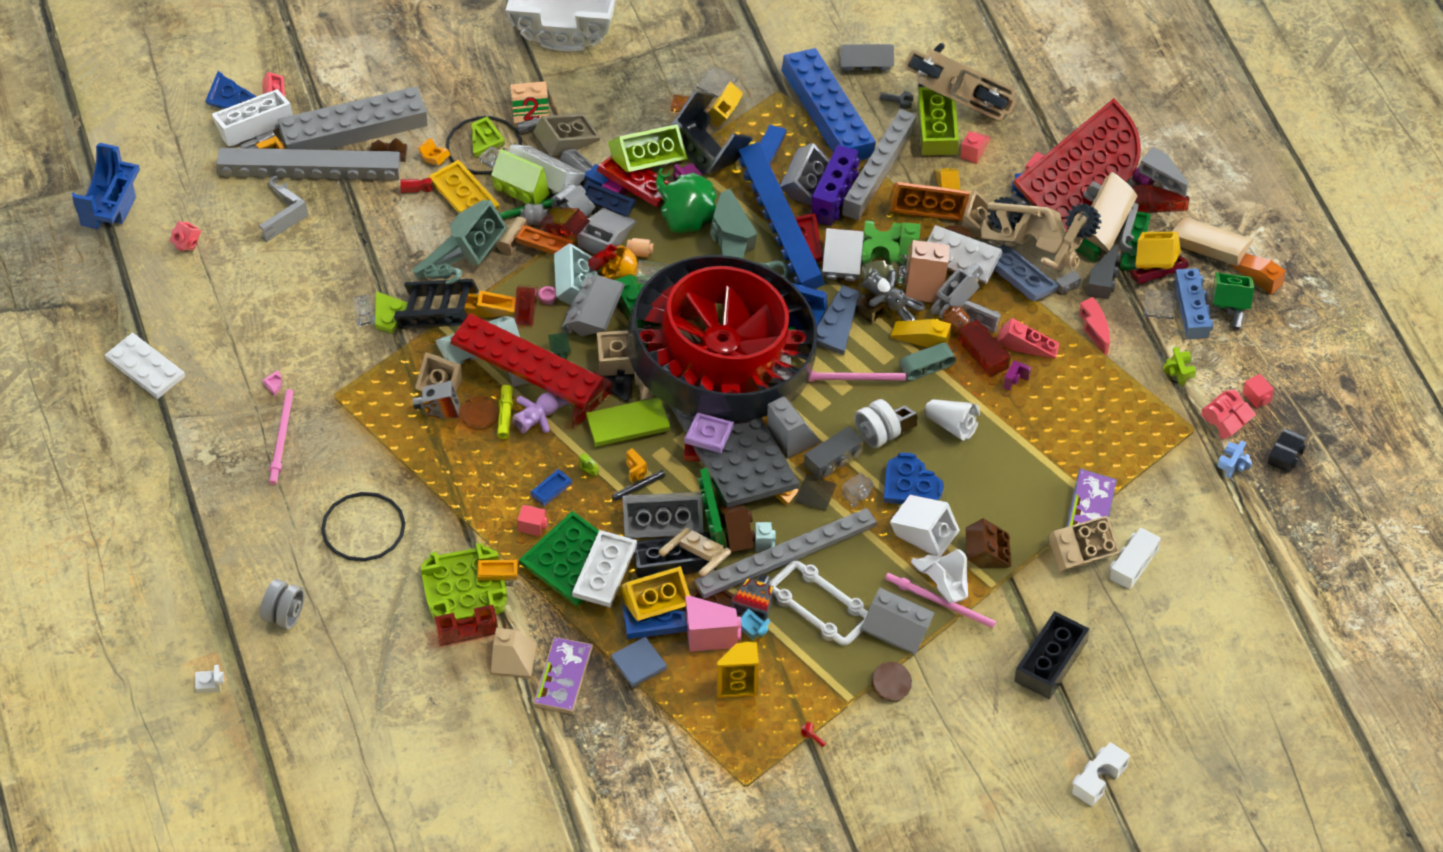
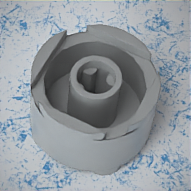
[551,184,595,227]

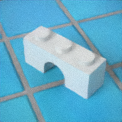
[1072,742,1130,807]

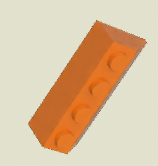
[890,182,970,221]

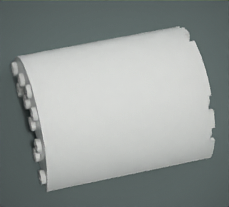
[506,0,616,52]

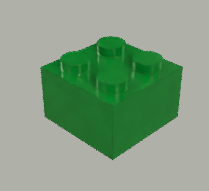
[1212,272,1254,311]

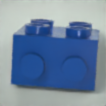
[788,283,828,330]

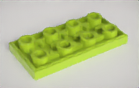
[586,397,670,447]

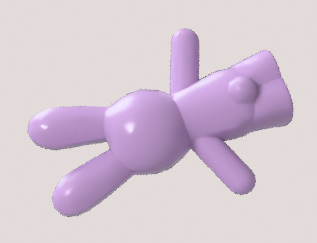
[512,392,572,434]

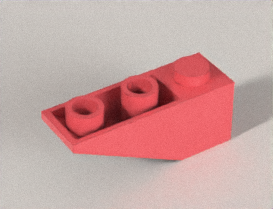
[997,318,1059,359]

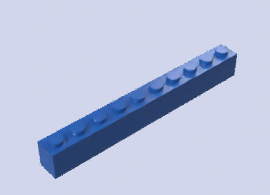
[738,142,825,289]

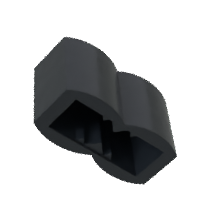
[1268,428,1308,472]

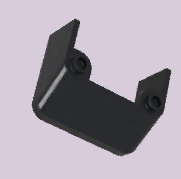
[670,90,753,175]

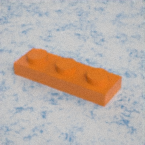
[515,225,574,255]

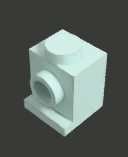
[755,522,776,552]

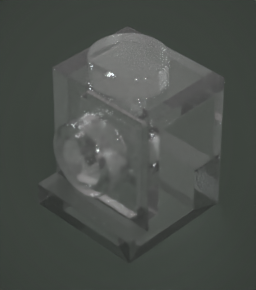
[842,473,874,508]

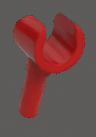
[801,722,826,747]

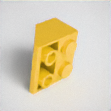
[1136,231,1181,270]

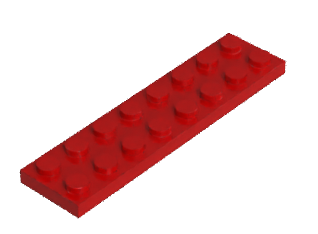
[451,313,603,409]

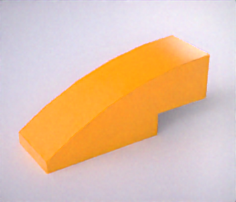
[458,291,516,318]

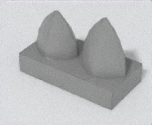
[963,300,1001,333]

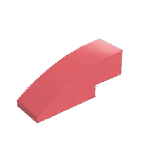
[1079,297,1110,355]

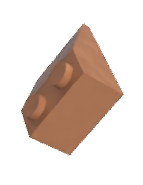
[905,240,949,304]

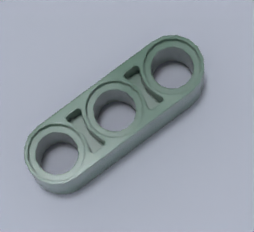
[899,343,956,381]

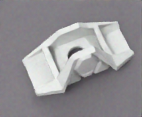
[911,549,968,603]

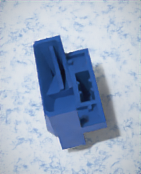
[72,143,140,229]

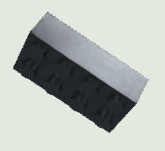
[1014,611,1090,700]

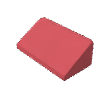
[262,72,285,97]

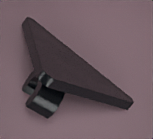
[600,369,634,402]

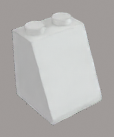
[822,228,864,281]
[890,495,960,556]

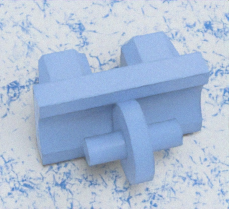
[1217,440,1252,478]

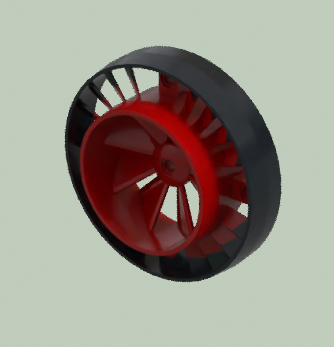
[626,255,817,422]

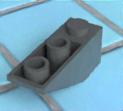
[1087,245,1121,299]

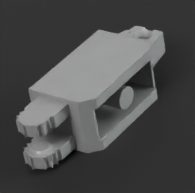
[931,263,983,319]

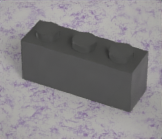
[803,426,864,480]

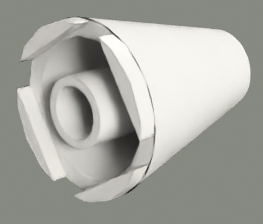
[925,399,980,441]

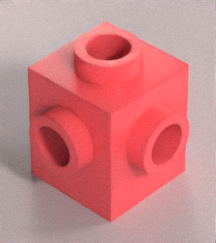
[169,221,202,251]

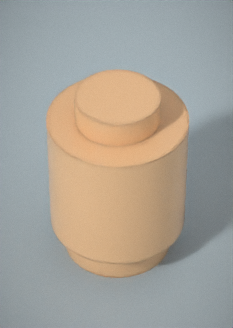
[627,238,654,258]

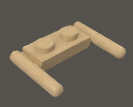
[659,528,731,577]

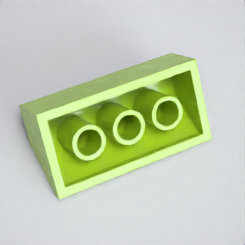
[608,124,687,172]

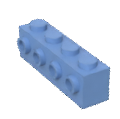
[1174,268,1213,339]

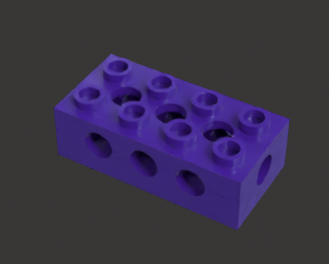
[812,145,860,226]

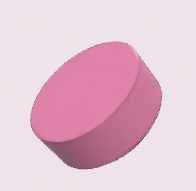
[538,286,557,305]

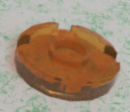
[460,396,498,430]

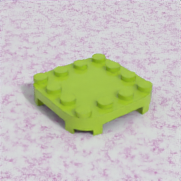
[421,543,507,625]

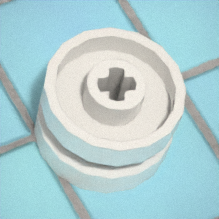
[854,399,901,449]

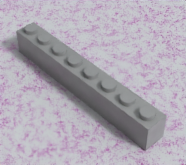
[842,109,917,221]

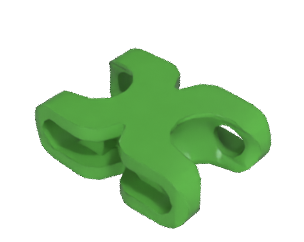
[862,220,901,266]

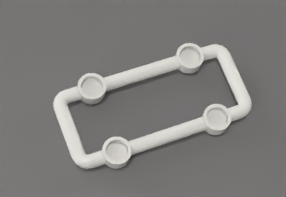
[769,561,868,646]

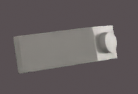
[1139,147,1189,197]

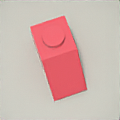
[961,131,991,163]

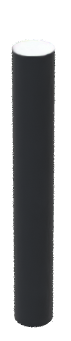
[611,470,665,502]

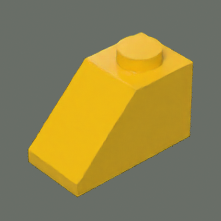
[934,167,960,190]

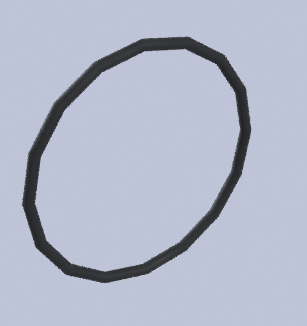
[446,116,522,174]
[321,492,406,561]

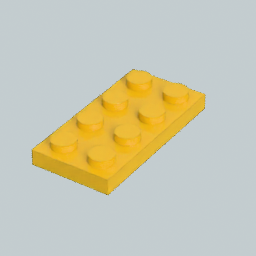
[428,160,500,213]

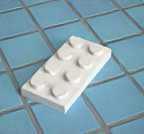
[927,225,1002,284]
[105,332,185,399]
[572,530,637,607]

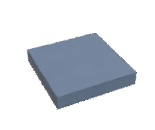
[611,637,667,687]

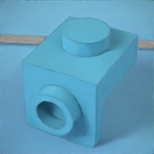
[741,608,771,640]

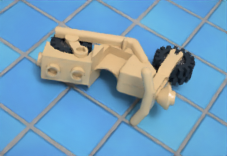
[981,197,1102,272]

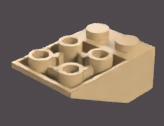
[1047,515,1120,573]

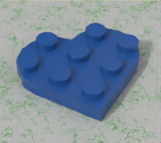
[884,452,944,504]

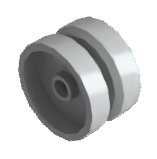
[260,579,305,629]

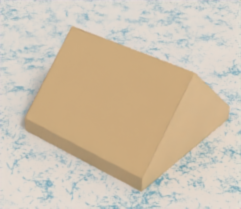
[962,189,991,238]
[415,352,462,391]

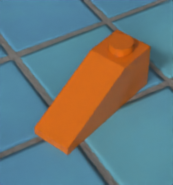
[1228,253,1286,294]

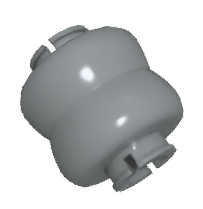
[521,204,547,226]

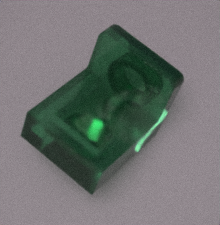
[548,332,571,359]

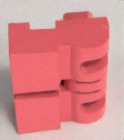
[1201,389,1256,440]

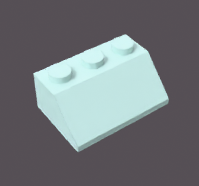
[554,243,597,305]

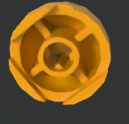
[602,245,637,280]

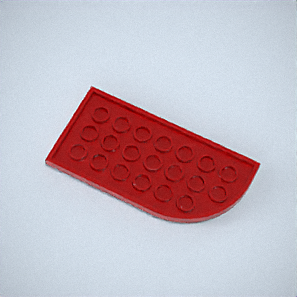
[1013,98,1141,233]

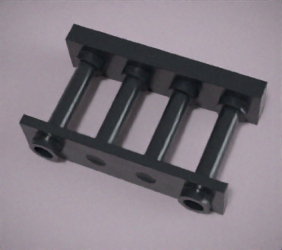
[394,278,479,329]

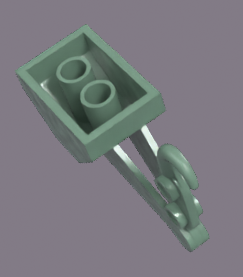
[710,189,789,278]
[413,200,508,285]

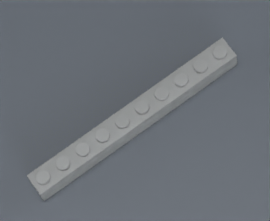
[216,148,401,180]

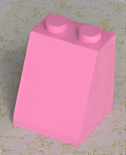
[686,596,741,652]

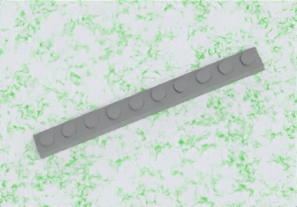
[694,508,877,599]

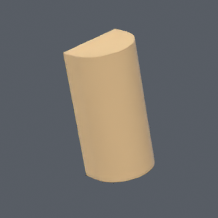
[497,217,527,256]

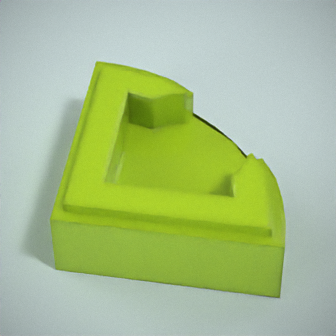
[579,453,599,477]

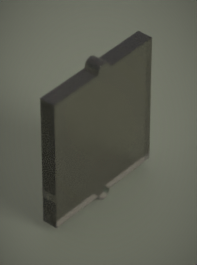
[795,475,837,512]

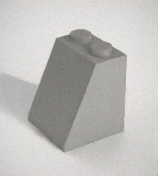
[767,396,820,458]

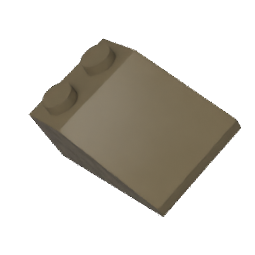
[533,113,601,157]

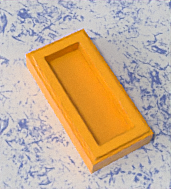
[477,560,518,581]

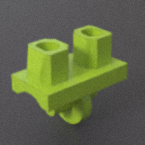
[1163,347,1196,386]

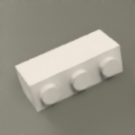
[1109,527,1161,590]

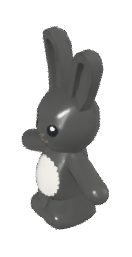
[862,269,925,321]

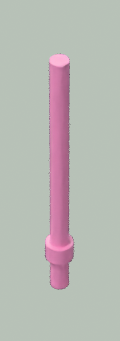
[792,371,906,382]
[269,389,294,485]
[885,573,996,629]

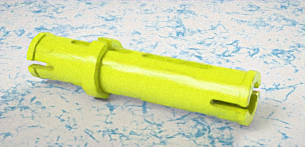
[497,385,513,439]

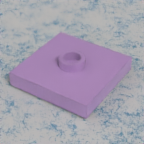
[684,413,734,453]

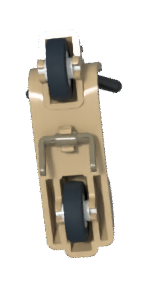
[904,43,1016,120]

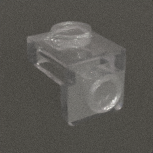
[480,146,507,169]

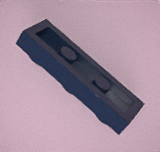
[583,181,636,217]

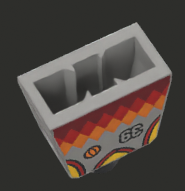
[413,381,460,418]

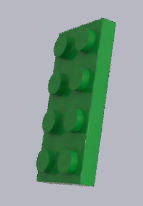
[698,468,726,549]

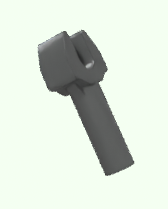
[880,91,914,109]

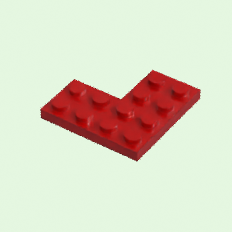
[597,155,670,207]

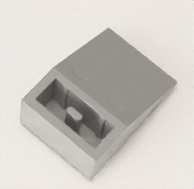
[577,208,636,254]

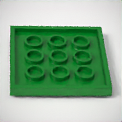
[519,511,599,607]

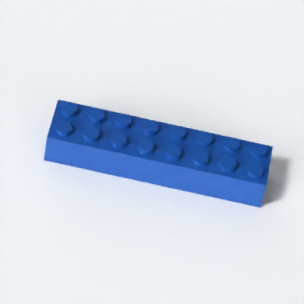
[781,48,876,160]

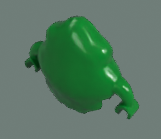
[656,168,717,234]

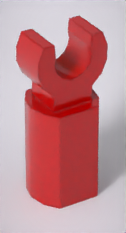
[400,178,432,193]
[588,244,617,271]

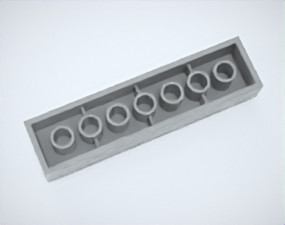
[278,86,428,150]

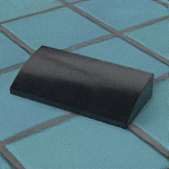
[633,532,716,579]

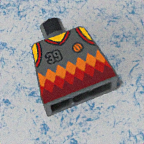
[731,574,774,621]

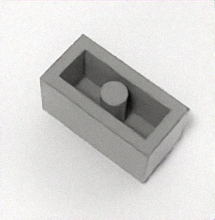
[1055,270,1081,295]

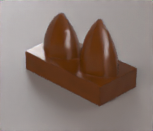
[370,138,407,162]

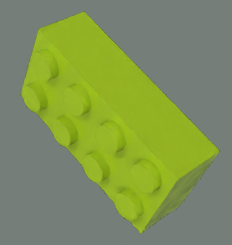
[917,87,959,155]

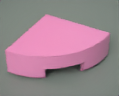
[262,371,282,395]

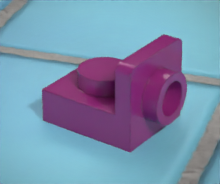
[673,163,702,181]
[1003,361,1031,391]

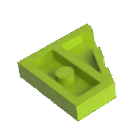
[472,116,505,158]
[375,292,408,334]

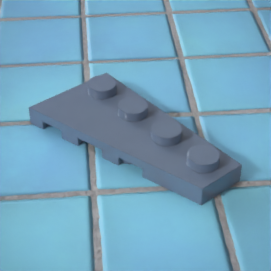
[817,285,859,355]

